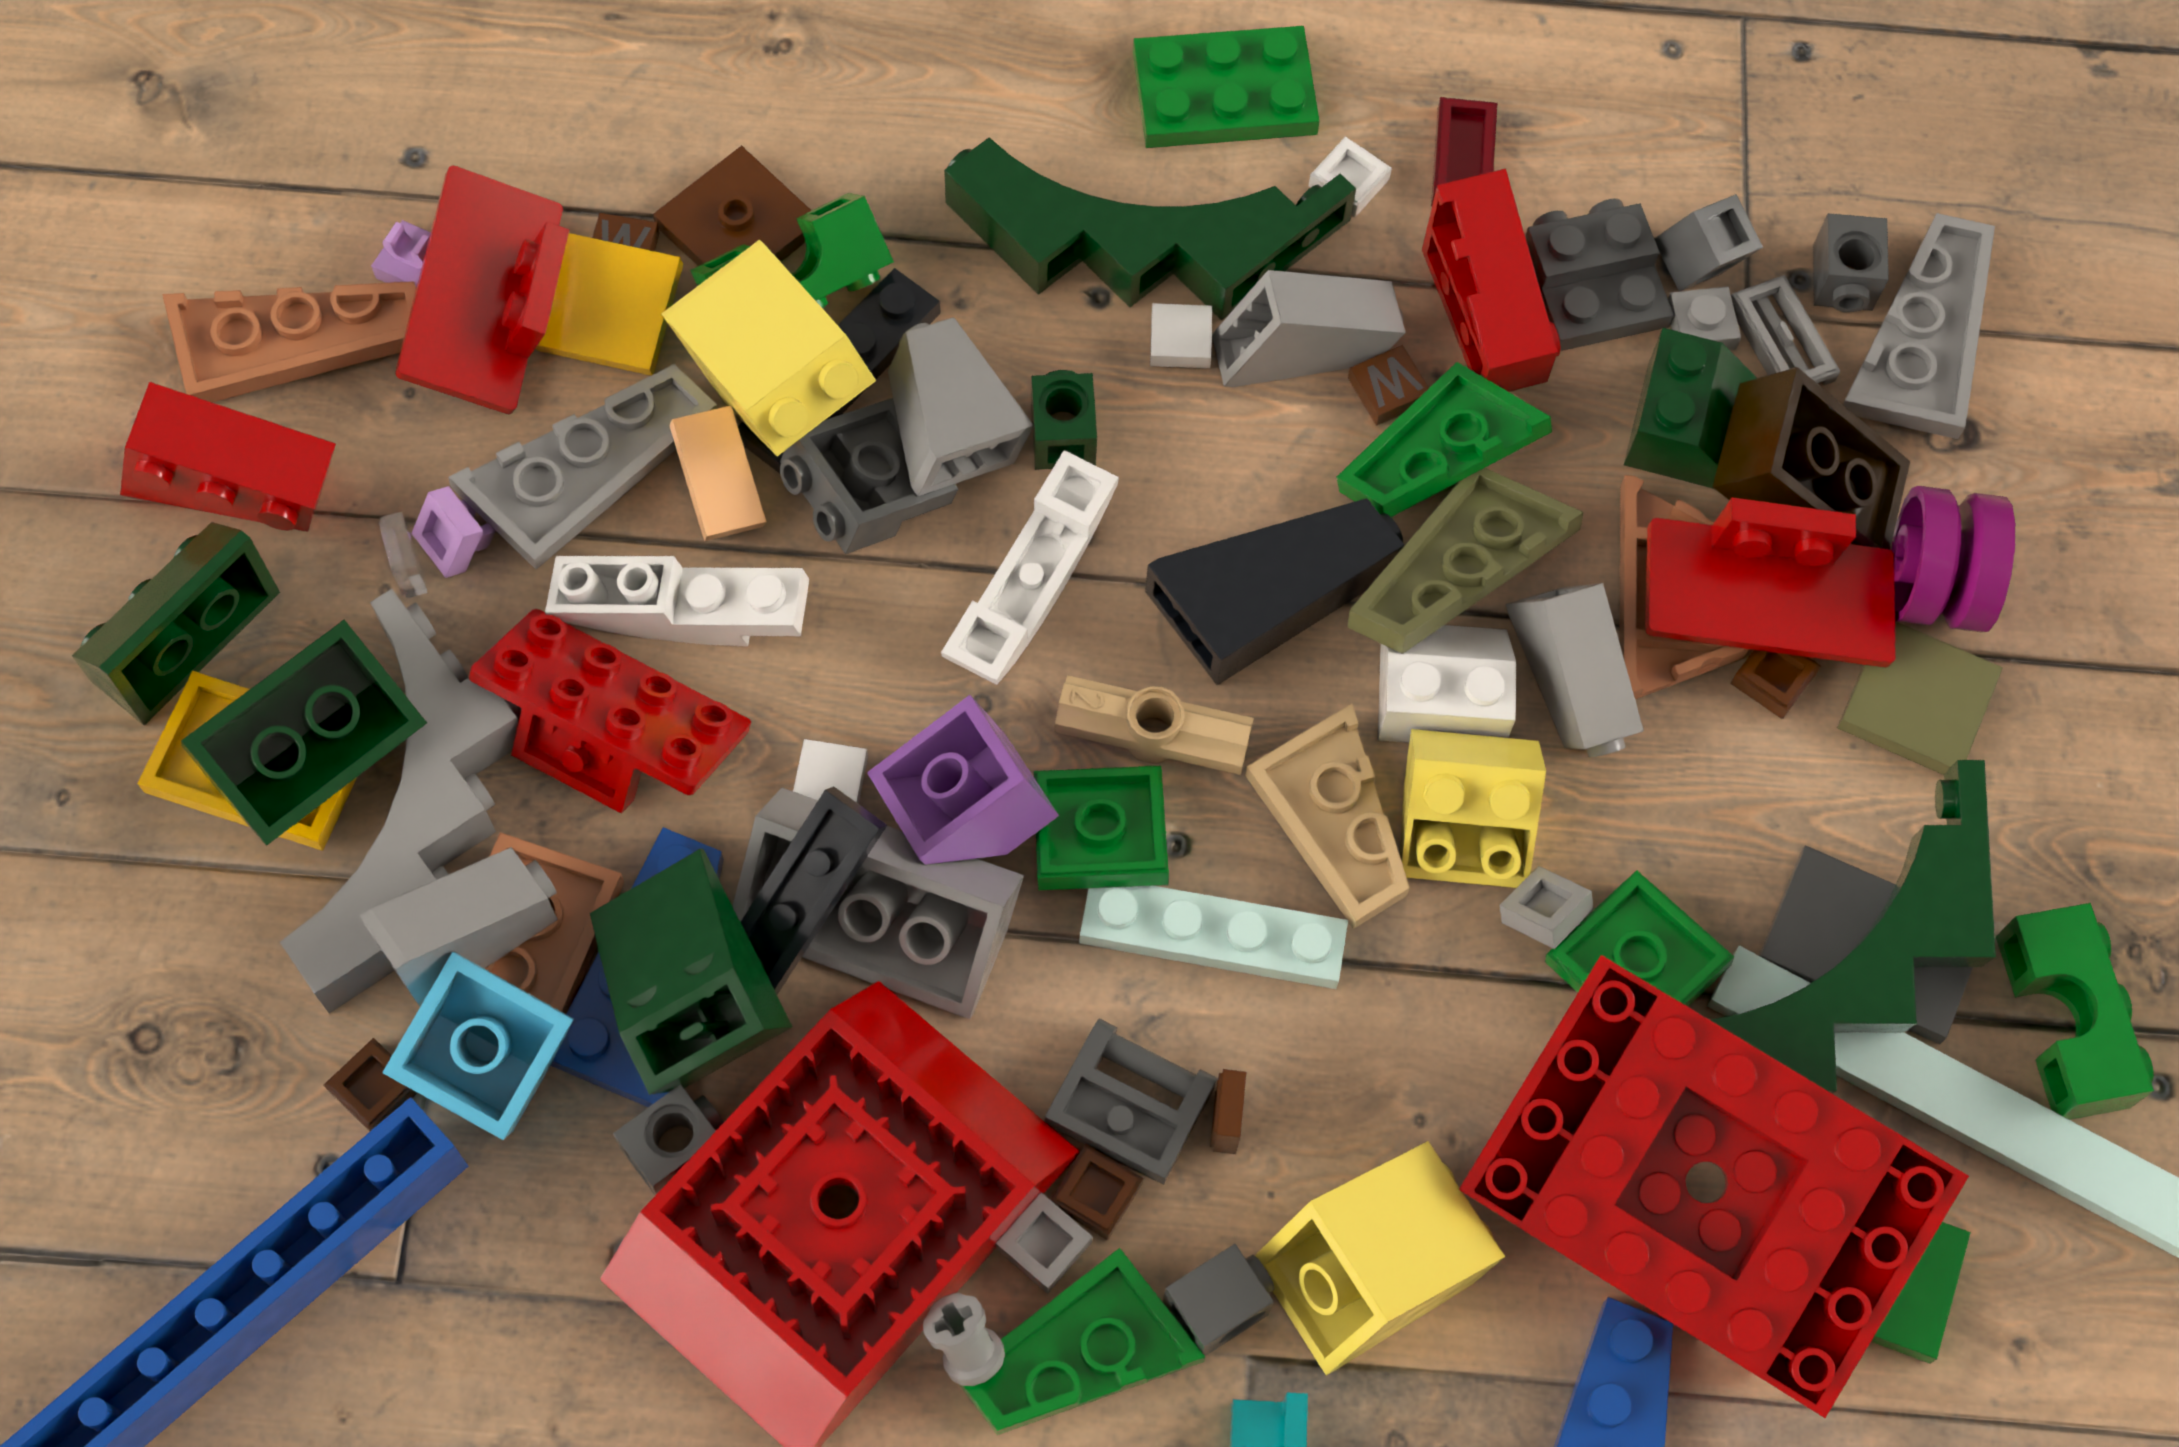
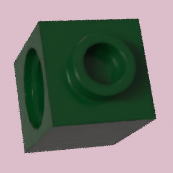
[1031,370,1097,470]

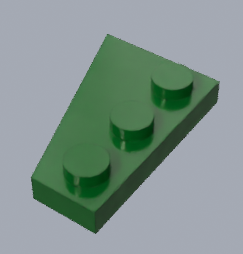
[1336,362,1552,517]
[959,1248,1206,1435]

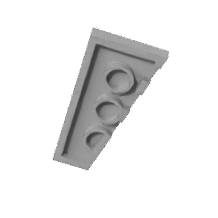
[1843,213,1995,439]
[448,364,717,569]

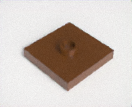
[653,145,812,266]

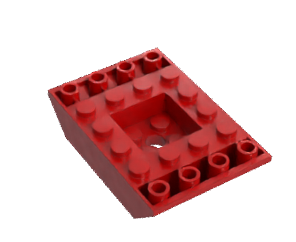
[1459,955,1969,1418]
[600,981,1079,1447]

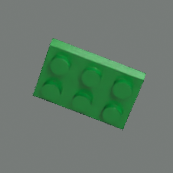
[1133,26,1320,148]

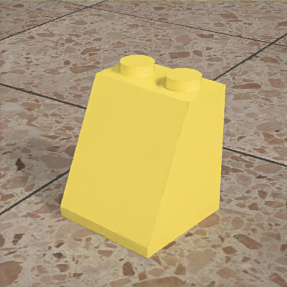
[661,240,876,456]
[1255,1141,1505,1375]

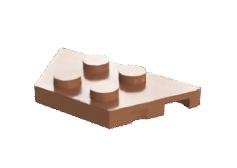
[1619,475,1749,700]

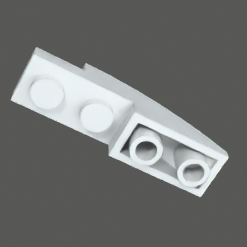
[545,556,809,646]

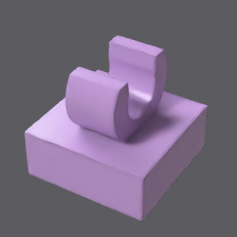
[371,220,430,288]
[411,486,495,578]

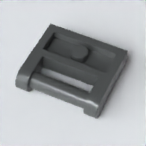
[1045,1018,1218,1185]

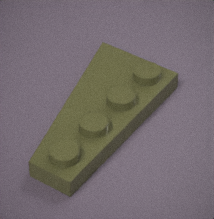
[1348,468,1584,654]

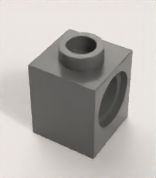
[1654,194,1763,291]
[1813,213,1889,312]
[613,1085,724,1195]
[1162,1244,1275,1356]

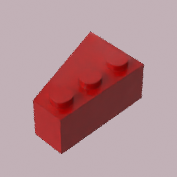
[1422,168,1561,392]
[120,382,336,532]

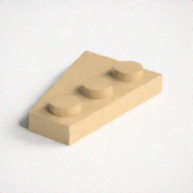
[1245,704,1410,929]

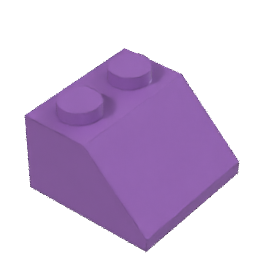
[867,695,1059,865]

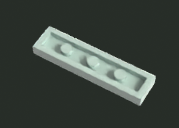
[1079,886,1348,989]

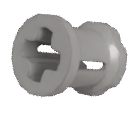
[923,1293,1005,1386]

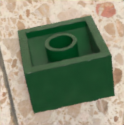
[1624,328,1757,489]

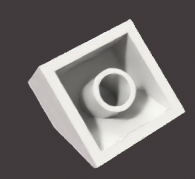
[1378,625,1516,743]

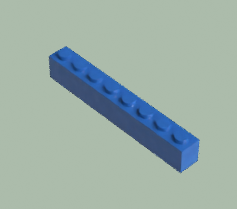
[0,1097,469,1447]

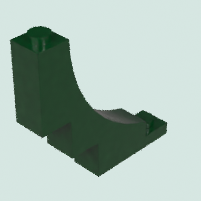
[944,137,1356,321]
[1711,760,1996,1094]

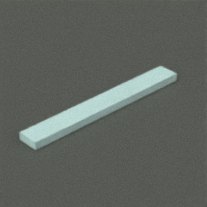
[1707,946,2179,1258]

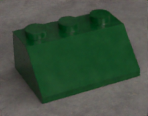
[72,522,280,725]
[181,619,427,846]

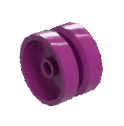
[1891,486,2016,633]

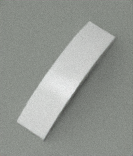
[941,450,1119,685]

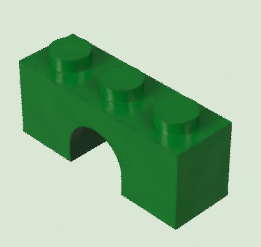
[690,193,894,308]
[1996,903,2154,1120]

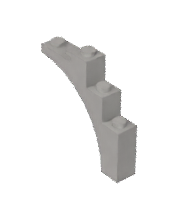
[280,589,522,1013]

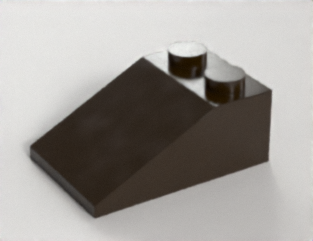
[1713,367,1910,550]

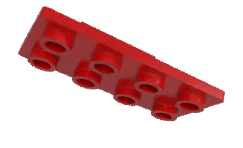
[395,165,570,415]
[1645,497,1896,668]
[469,609,751,814]

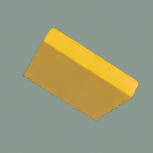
[536,233,683,376]

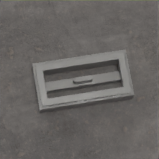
[1731,275,1840,385]

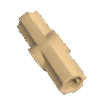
[1054,675,1254,775]

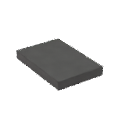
[1759,845,1973,1044]

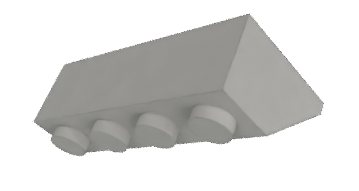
[733,788,1024,1019]

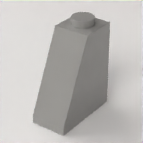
[1212,270,1406,387]
[888,317,1034,496]
[1506,583,1644,757]
[359,847,558,1007]

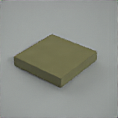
[1837,622,2003,775]

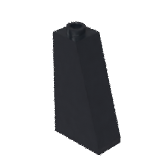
[1145,498,1404,685]

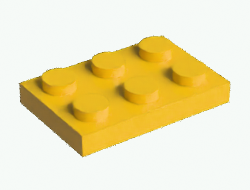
[137,671,357,851]

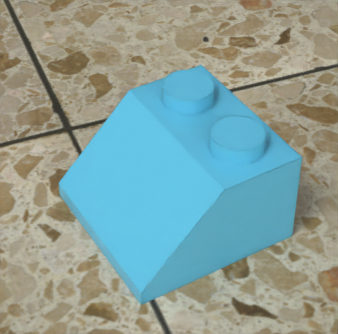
[382,952,574,1140]

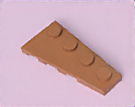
[162,281,416,403]

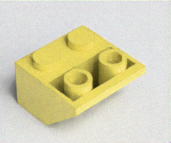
[1400,729,1546,888]

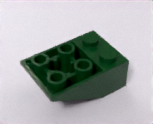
[590,849,793,1095]

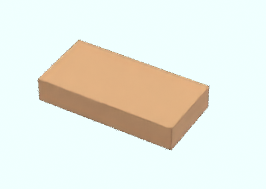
[669,406,766,542]

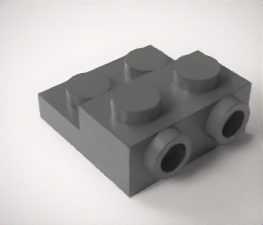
[1525,199,1674,351]
[780,398,958,554]

